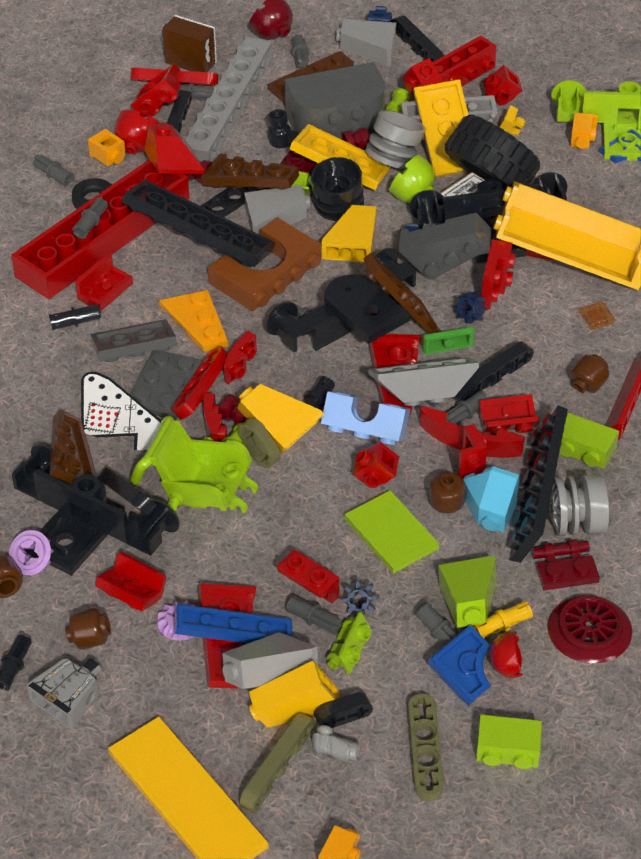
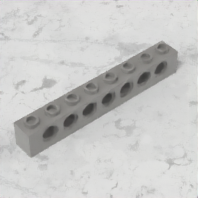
[185,36,273,162]

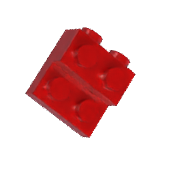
[131,63,181,118]
[481,239,516,310]

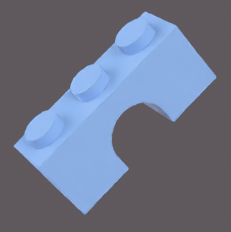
[321,391,410,445]

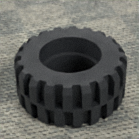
[445,114,540,188]

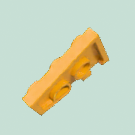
[159,290,228,352]

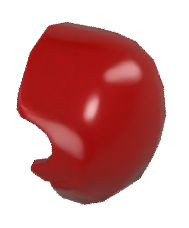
[490,631,523,678]

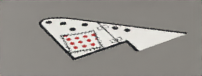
[81,372,162,450]

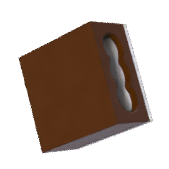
[162,15,217,72]

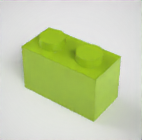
[559,413,619,469]
[476,715,542,769]

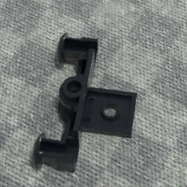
[410,172,567,263]
[266,248,416,352]
[12,445,180,576]

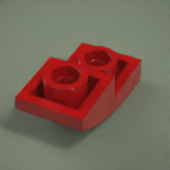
[224,331,257,385]
[204,393,227,442]

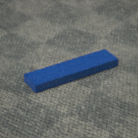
[174,604,293,644]

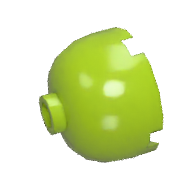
[389,155,435,203]

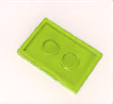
[344,490,440,574]

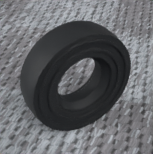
[72,178,112,209]

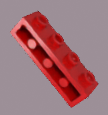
[432,35,497,86]

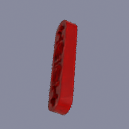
[130,68,219,87]
[171,346,228,420]

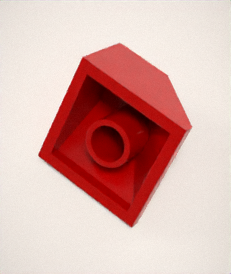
[144,123,205,174]

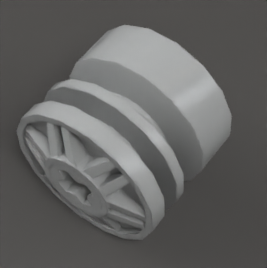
[365,110,426,169]
[549,474,609,536]

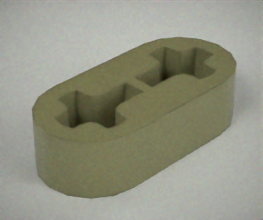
[238,418,281,468]

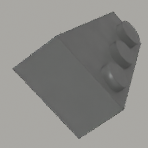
[399,213,491,279]

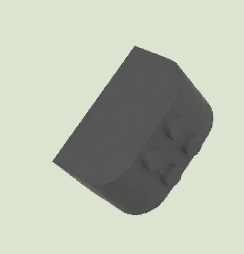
[285,62,385,139]

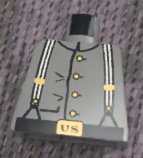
[27,658,101,730]

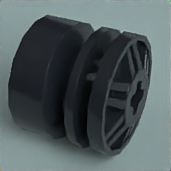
[311,157,364,221]

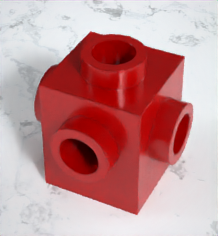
[483,65,523,106]
[353,441,399,488]

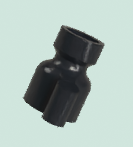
[268,109,299,148]

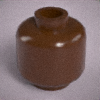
[570,354,609,393]
[429,472,466,514]
[0,555,22,598]
[65,608,111,650]

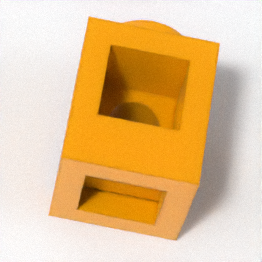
[570,112,598,149]
[88,129,126,167]
[318,825,361,859]

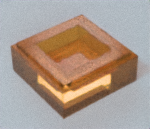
[579,302,615,330]

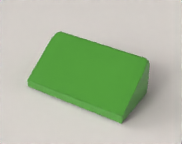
[419,326,475,355]

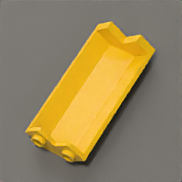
[493,181,641,290]

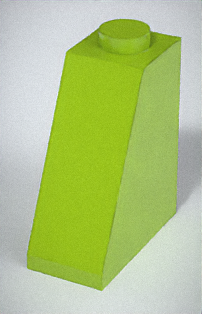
[438,555,497,628]

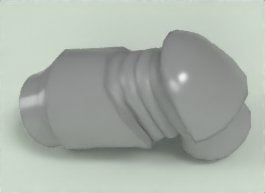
[312,725,360,763]

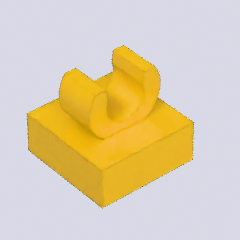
[499,105,526,135]

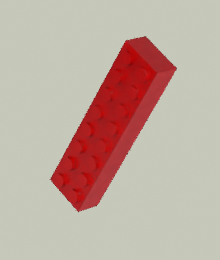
[11,159,190,300]

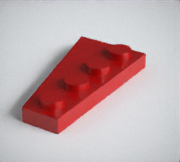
[369,334,420,417]
[198,583,257,689]

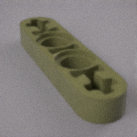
[408,693,443,802]
[240,713,315,813]

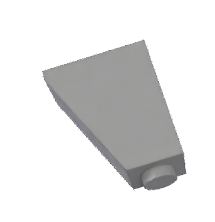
[336,19,396,66]
[244,185,310,235]
[222,632,319,689]

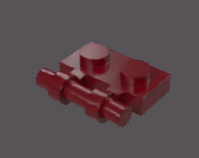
[532,539,600,591]

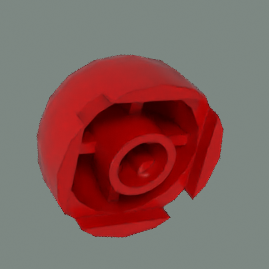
[114,110,159,155]

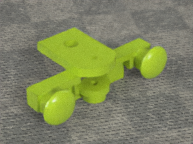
[552,80,641,161]

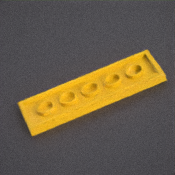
[108,717,269,859]

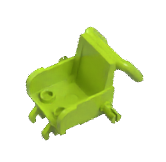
[130,416,259,513]

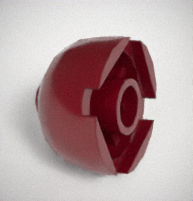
[249,0,293,40]

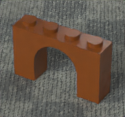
[208,217,321,312]

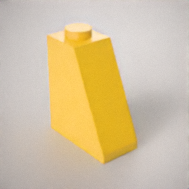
[322,205,377,262]
[237,384,324,455]
[249,660,341,728]

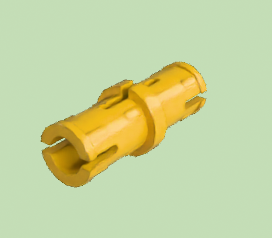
[472,600,533,639]

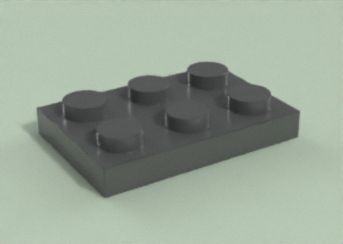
[91,319,177,362]
[130,350,202,420]

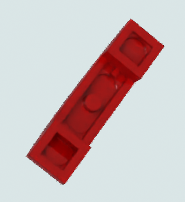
[420,405,525,458]

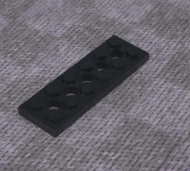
[122,179,276,267]
[508,405,568,563]

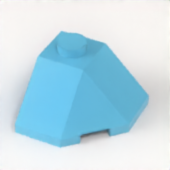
[463,466,520,533]

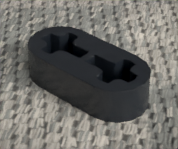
[314,692,373,728]

